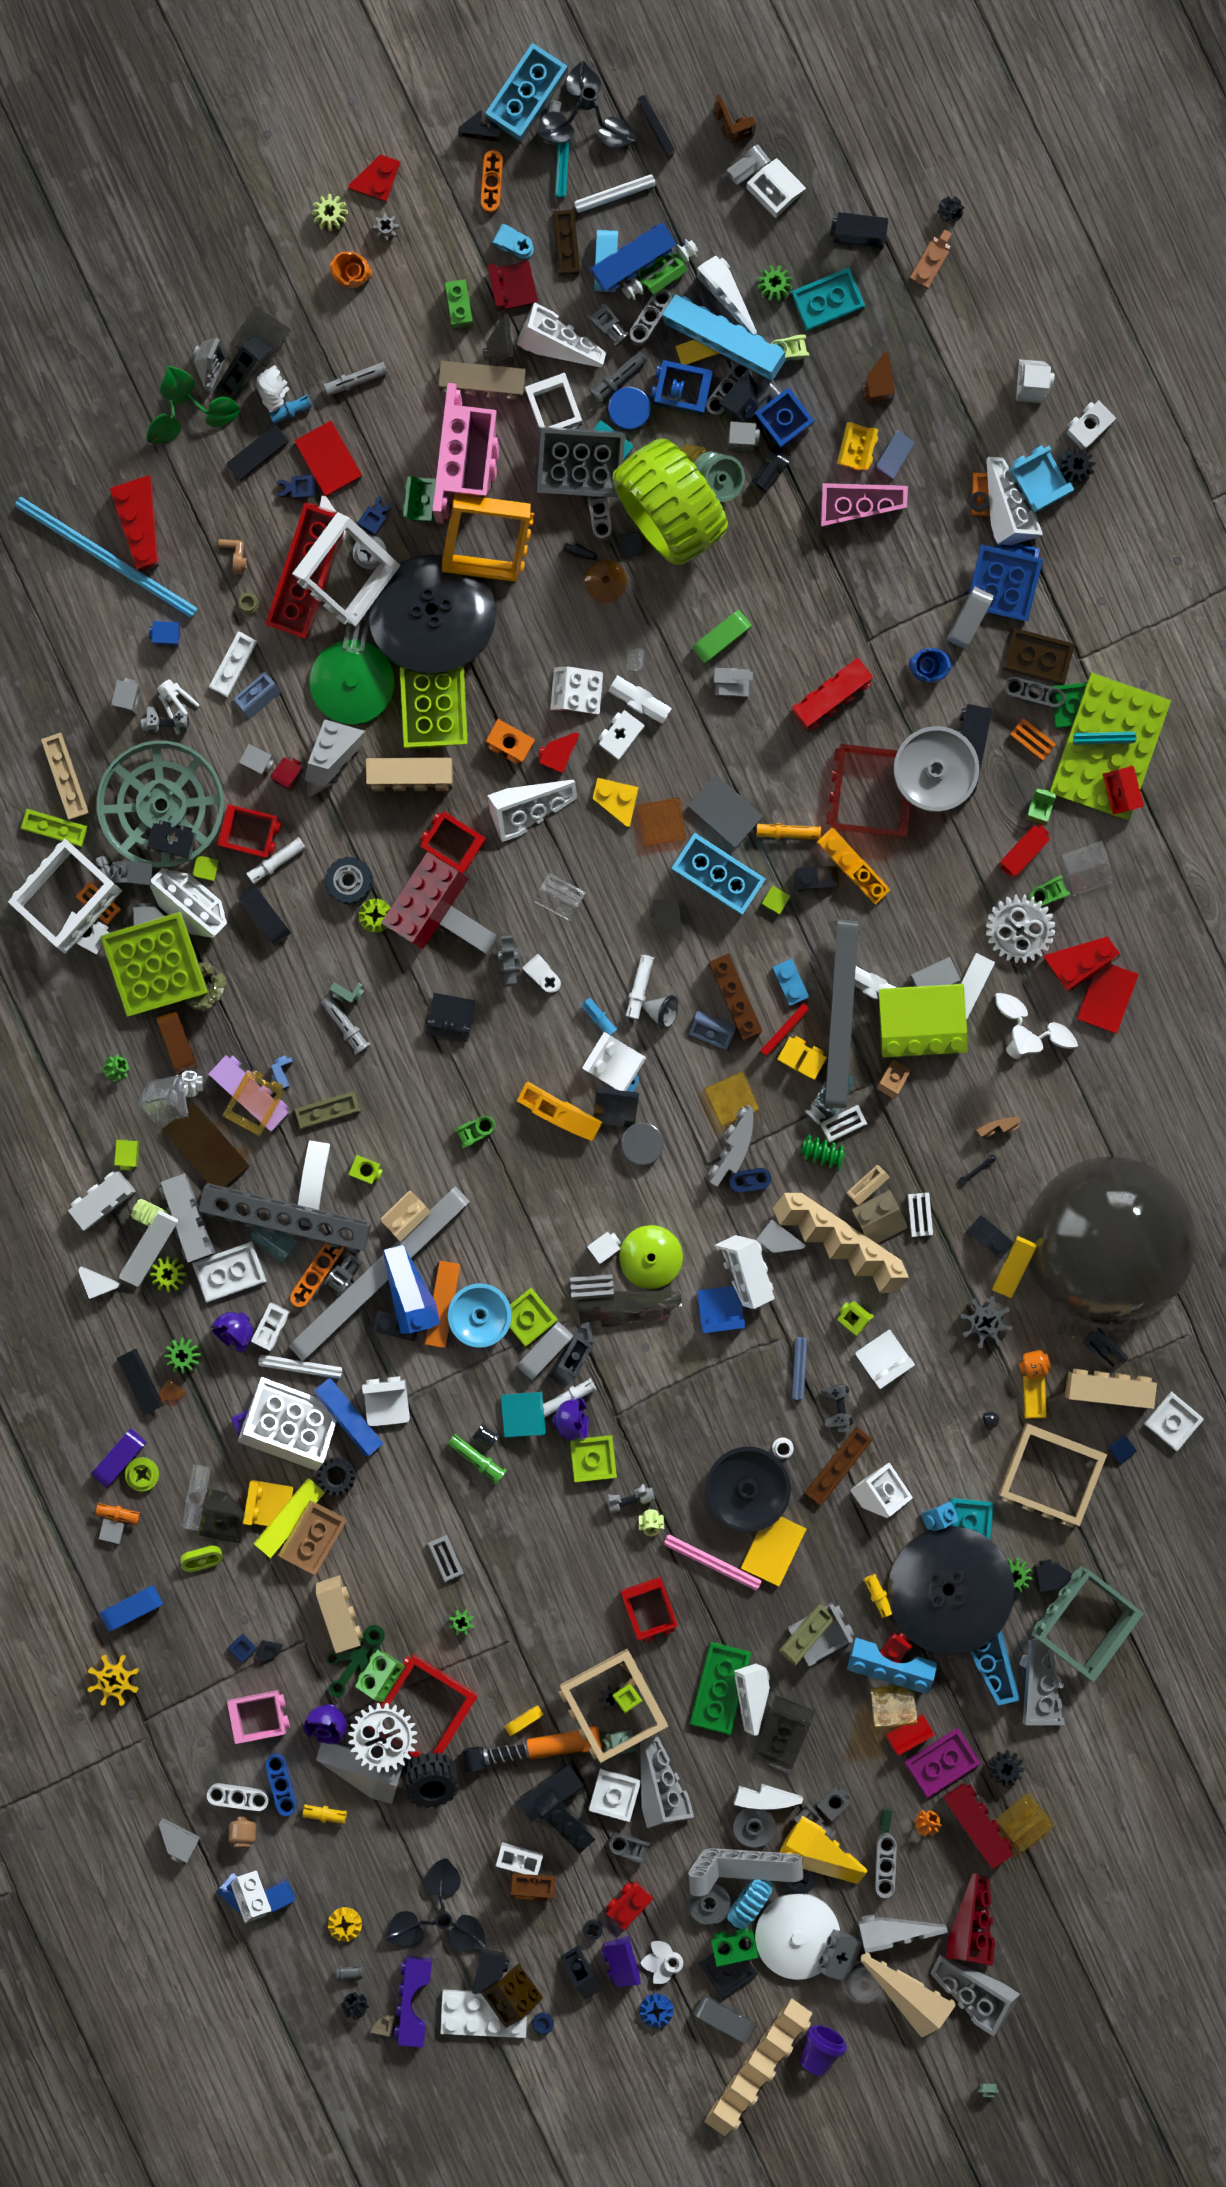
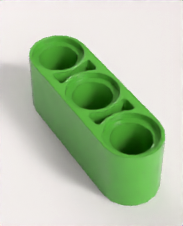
[691,610,752,664]

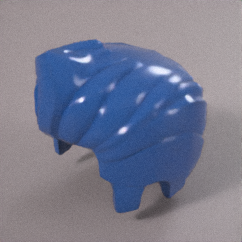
[908,648,952,683]

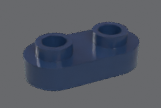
[729,1168,771,1192]

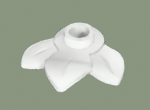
[641,1941,683,1984]

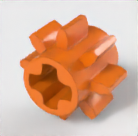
[914,1810,942,1837]

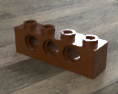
[709,953,762,1041]

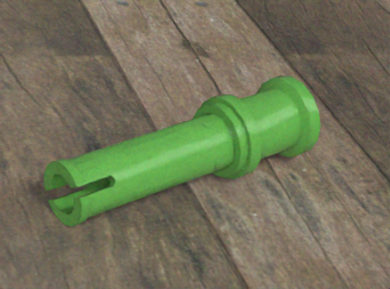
[447,1434,507,1485]

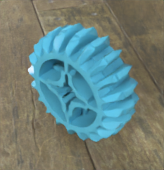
[727,1879,773,1930]

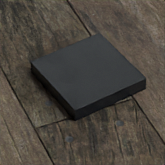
[593,1087,639,1128]
[699,1944,758,1999]

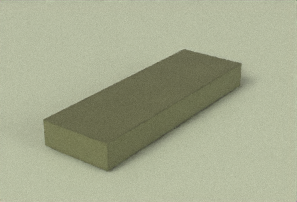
[294,1091,361,1129]
[779,1603,835,1665]

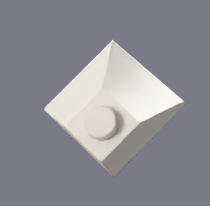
[850,1463,913,1518]

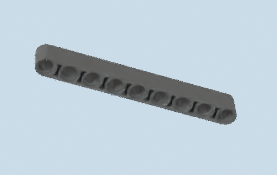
[825,919,859,1109]

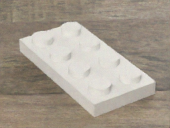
[441,1990,527,2038]

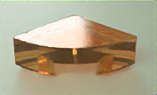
[158,1379,186,1400]

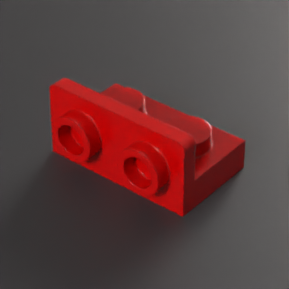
[606,1880,653,1930]

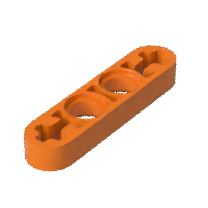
[290,1242,345,1307]

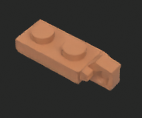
[910,230,952,289]

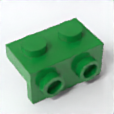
[402,476,436,522]

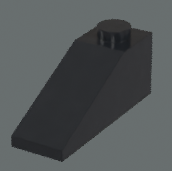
[216,336,272,400]

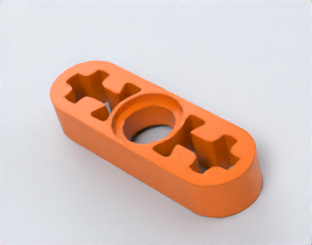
[481,150,503,213]

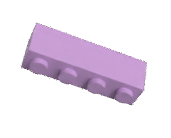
[209,1055,289,1132]

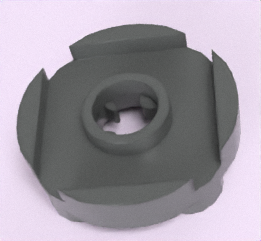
[688,1882,730,1925]

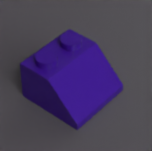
[601,1936,641,1987]

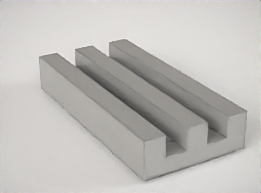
[570,1275,614,1300]
[427,1535,464,1582]

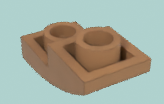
[975,1117,1021,1138]

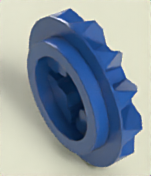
[639,1993,673,2028]

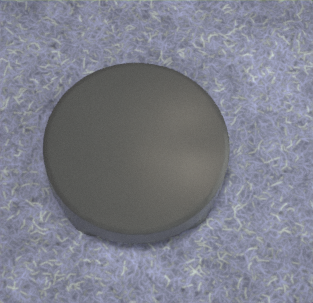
[621,1123,664,1165]

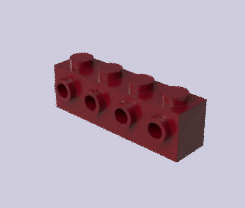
[943,1782,1014,1869]

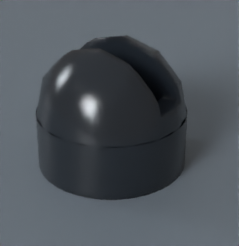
[983,1412,999,1430]

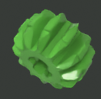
[757,265,793,302]
[164,1337,201,1374]
[1007,1558,1033,1593]

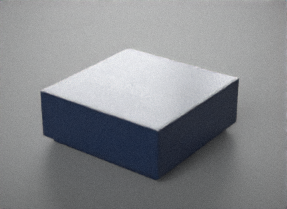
[227,1633,257,1663]

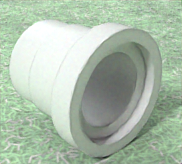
[772,1438,794,1459]

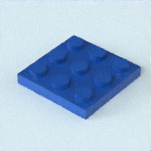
[968,544,1043,621]

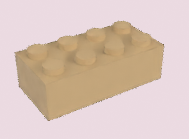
[366,758,453,792]
[1065,1368,1157,1409]

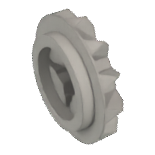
[353,535,387,569]

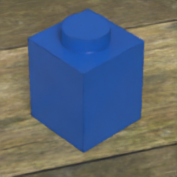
[149,621,181,646]
[264,1879,296,1912]

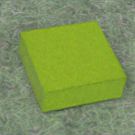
[762,886,790,915]
[612,1683,642,1713]

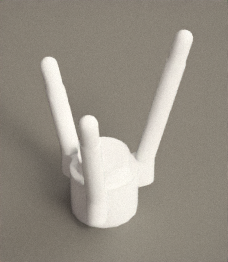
[157,680,199,735]

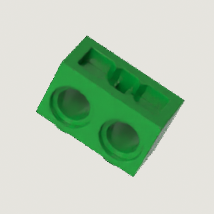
[711,1927,759,1967]

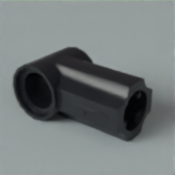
[751,447,791,492]

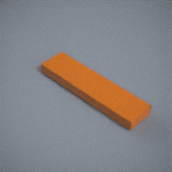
[425,1260,461,1348]

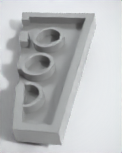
[1022,1640,1065,1725]

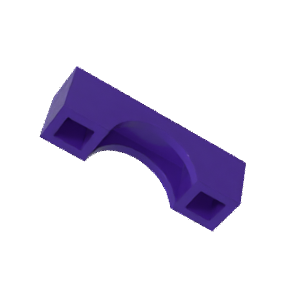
[394,1956,432,2047]

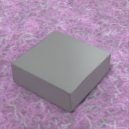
[99,1518,125,1544]

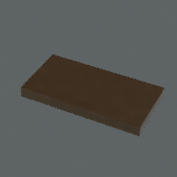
[162,1102,250,1187]

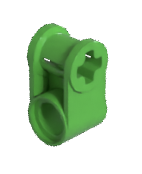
[1027,875,1070,907]
[454,1116,496,1149]

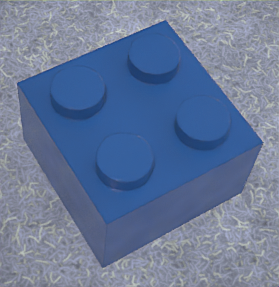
[754,387,814,450]

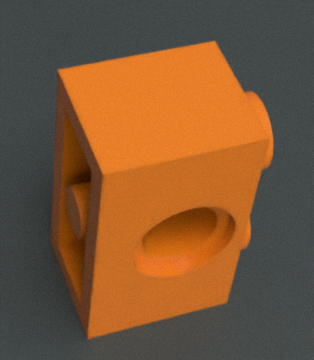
[486,719,535,764]

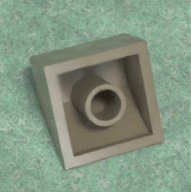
[851,1190,908,1243]

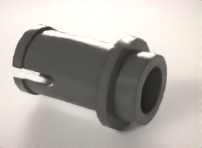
[336,1965,363,1982]

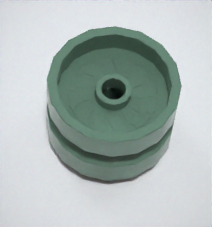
[694,451,745,502]

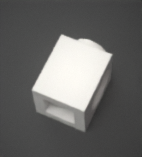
[587,1232,621,1264]

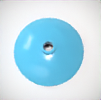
[448,1283,512,1347]

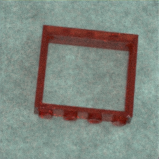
[826,744,910,838]

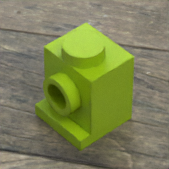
[837,1301,875,1336]

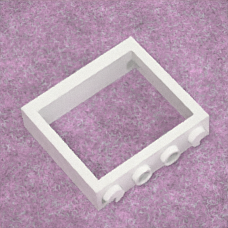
[293,512,400,626]
[8,839,122,954]

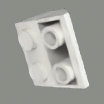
[747,158,806,218]

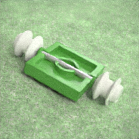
[622,239,698,300]

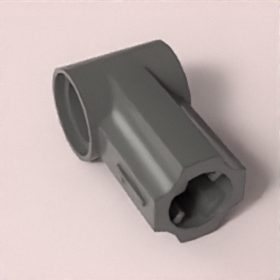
[751,378,783,418]

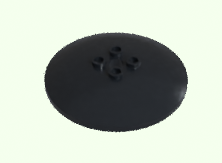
[368,555,496,675]
[888,1526,1015,1655]

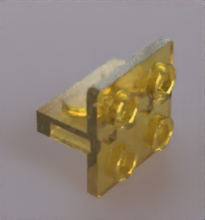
[870,1685,917,1728]
[996,1793,1054,1852]

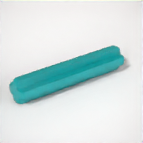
[555,140,569,198]
[1073,732,1136,745]

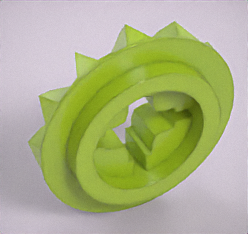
[358,899,390,933]
[125,1457,159,1491]

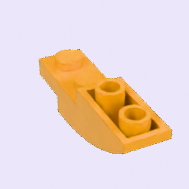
[817,828,890,905]
[517,1082,602,1141]

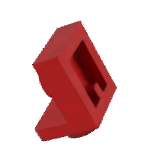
[880,1632,912,1663]

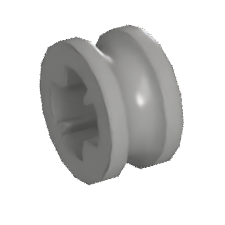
[805,1104,826,1125]

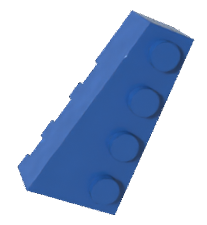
[589,223,677,292]

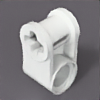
[522,954,561,993]

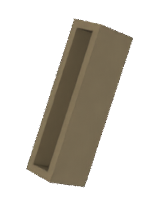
[439,361,526,401]

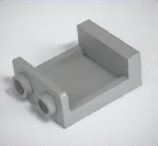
[788,1603,855,1666]

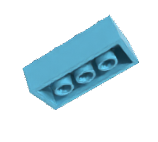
[485,43,568,142]
[671,833,766,916]

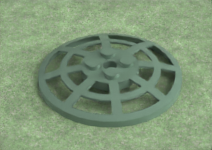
[97,741,224,868]

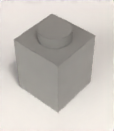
[239,744,274,776]

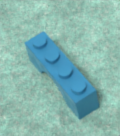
[846,1638,937,1695]

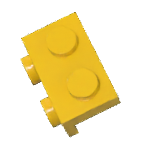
[837,422,878,471]

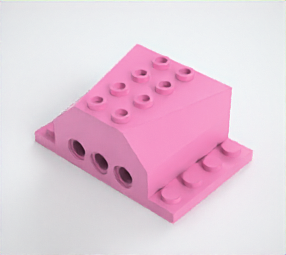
[432,383,499,524]

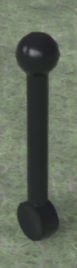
[959,1155,996,1185]

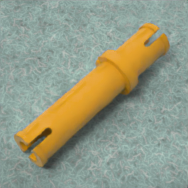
[756,823,821,840]

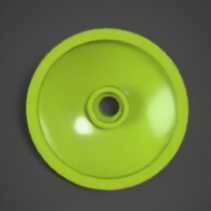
[619,1225,683,1289]

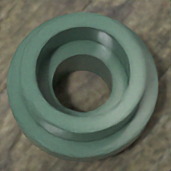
[978,2084,999,2098]

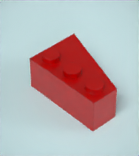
[1043,936,1121,993]

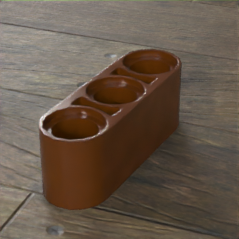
[157,1010,198,1075]

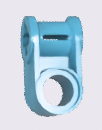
[492,224,534,259]

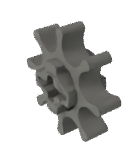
[498,935,520,987]
[960,1296,1012,1348]

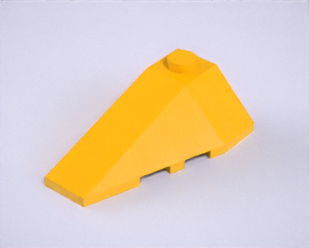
[779,1816,867,1884]

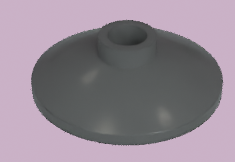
[733,1808,776,1848]

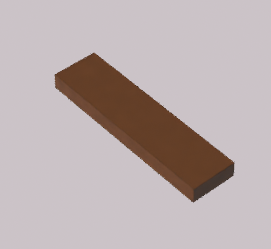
[804,1426,873,1506]

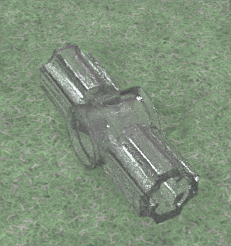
[181,1464,211,1531]

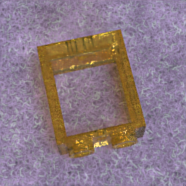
[222,1069,286,1136]

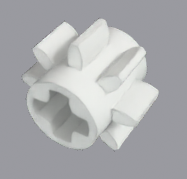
[177,1071,203,1097]

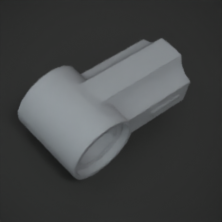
[727,145,771,186]

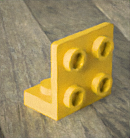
[243,1480,294,1526]

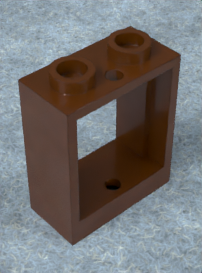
[509,1873,556,1902]

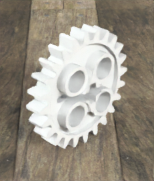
[986,894,1055,963]
[348,1703,417,1773]

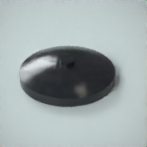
[706,1446,791,1532]

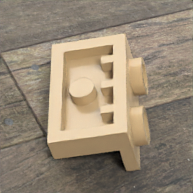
[380,1191,431,1242]

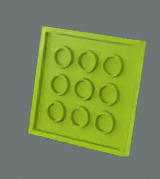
[100,911,208,1017]

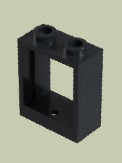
[830,212,889,248]

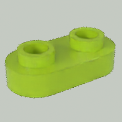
[180,1545,223,1572]

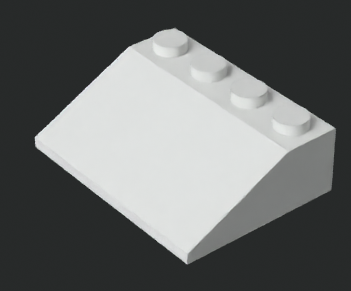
[238,1377,336,1471]

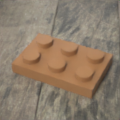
[278,1500,347,1575]

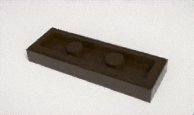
[553,209,580,276]

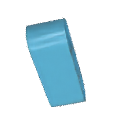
[594,230,618,292]

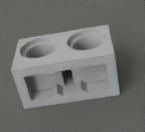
[728,422,760,452]

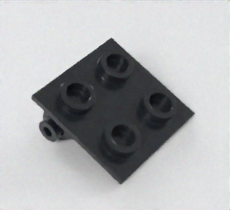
[426,993,476,1042]

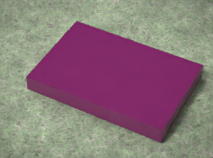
[904,1727,981,1798]

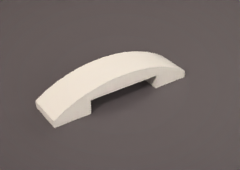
[298,1141,330,1227]

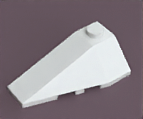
[986,457,1043,545]
[487,780,577,842]

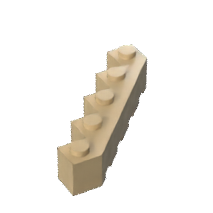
[773,1193,909,1293]
[704,1998,812,2136]

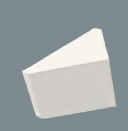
[78,1267,121,1299]

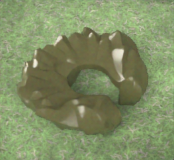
[186,962,227,1012]

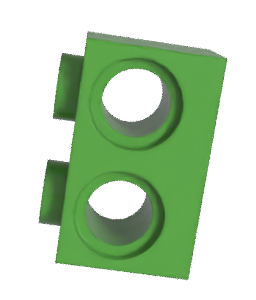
[445,279,473,329]
[355,1650,405,1702]

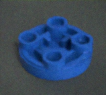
[608,387,651,431]

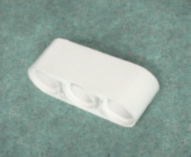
[207,1783,270,1811]

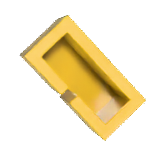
[777,1036,827,1080]

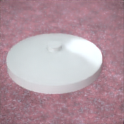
[755,1893,840,1979]

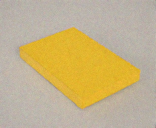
[741,1517,806,1586]

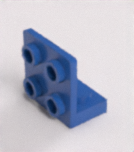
[697,1286,745,1333]

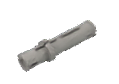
[323,362,387,397]

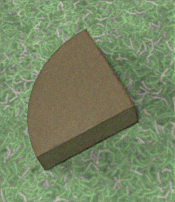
[370,2015,395,2037]

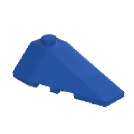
[383,1245,440,1333]

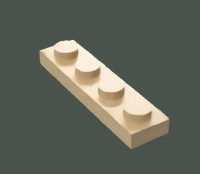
[41,733,89,820]

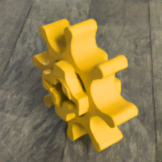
[88,1654,139,1706]

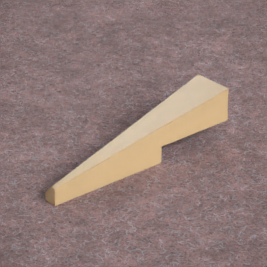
[861,1953,955,2038]

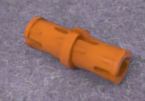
[95,1503,140,1526]

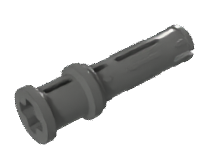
[589,351,647,404]

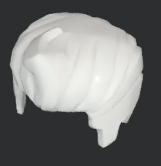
[256,365,289,413]

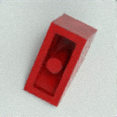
[537,732,579,775]

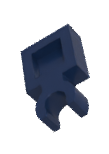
[277,475,315,499]
[357,496,391,536]

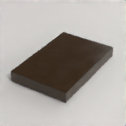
[1002,628,1075,685]

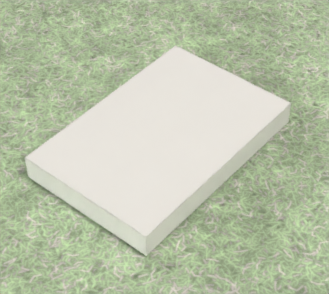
[192,1241,266,1303]

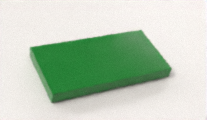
[689,1641,752,1735]

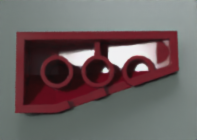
[946,1874,995,1966]

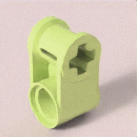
[771,335,810,361]

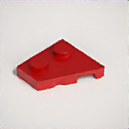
[348,154,401,203]

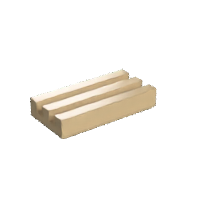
[847,1165,890,1206]

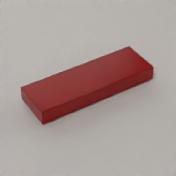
[760,1003,809,1056]

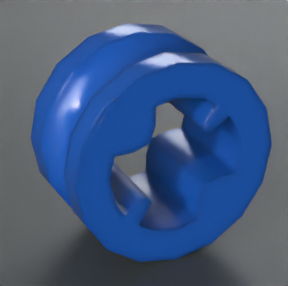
[670,379,684,400]

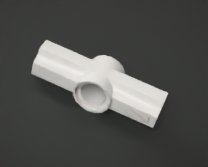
[608,675,672,724]
[855,966,896,1000]

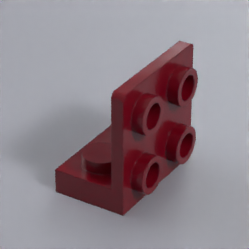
[487,261,538,311]

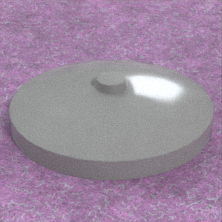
[894,726,979,812]

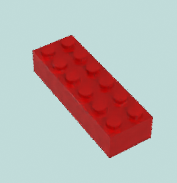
[265,503,349,639]

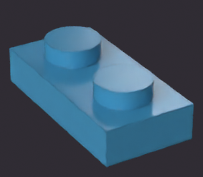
[772,959,809,1006]

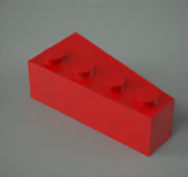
[110,475,159,572]
[790,657,873,731]

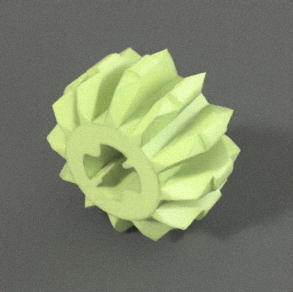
[312,194,348,231]
[131,1199,168,1227]

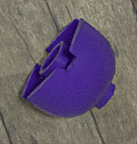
[210,1312,254,1353]
[553,1398,589,1441]
[303,1704,347,1744]

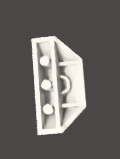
[150,868,227,938]

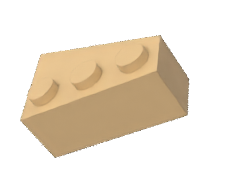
[316,1575,363,1653]

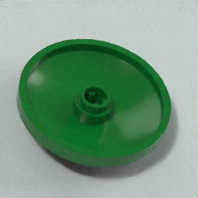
[310,640,395,725]

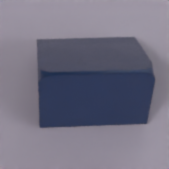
[1108,1434,1137,1464]

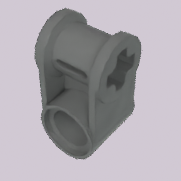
[608,1833,651,1863]

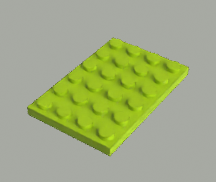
[1050,672,1171,821]

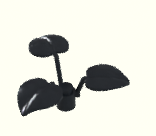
[537,61,636,149]
[386,1858,485,1951]

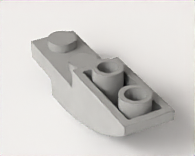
[708,1104,753,1186]

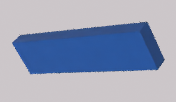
[313,1378,384,1458]

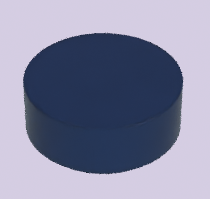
[532,2012,554,2035]

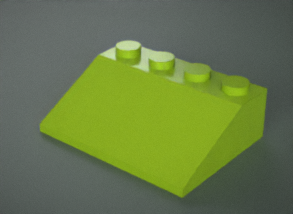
[400,667,468,750]
[879,984,968,1057]

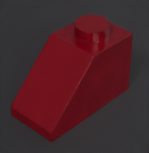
[270,757,304,791]

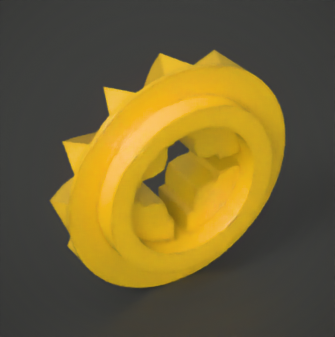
[328,1907,362,1942]

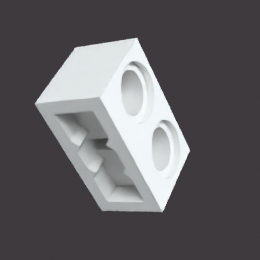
[251,1302,290,1351]
[230,1871,271,1923]

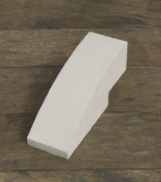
[734,1784,803,1809]

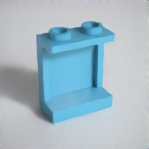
[1010,446,1074,513]

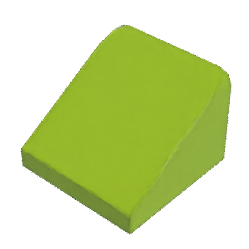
[193,855,219,881]

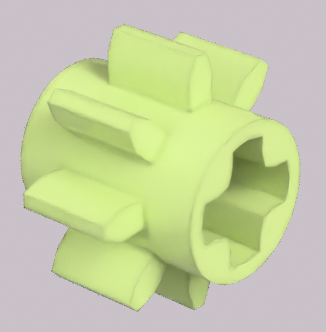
[639,1510,664,1536]

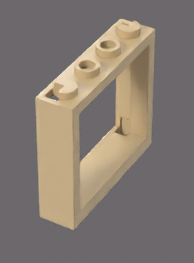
[999,1423,1107,1528]
[558,1648,668,1763]

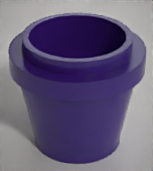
[800,2025,847,2076]

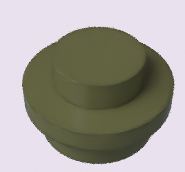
[238,592,259,614]

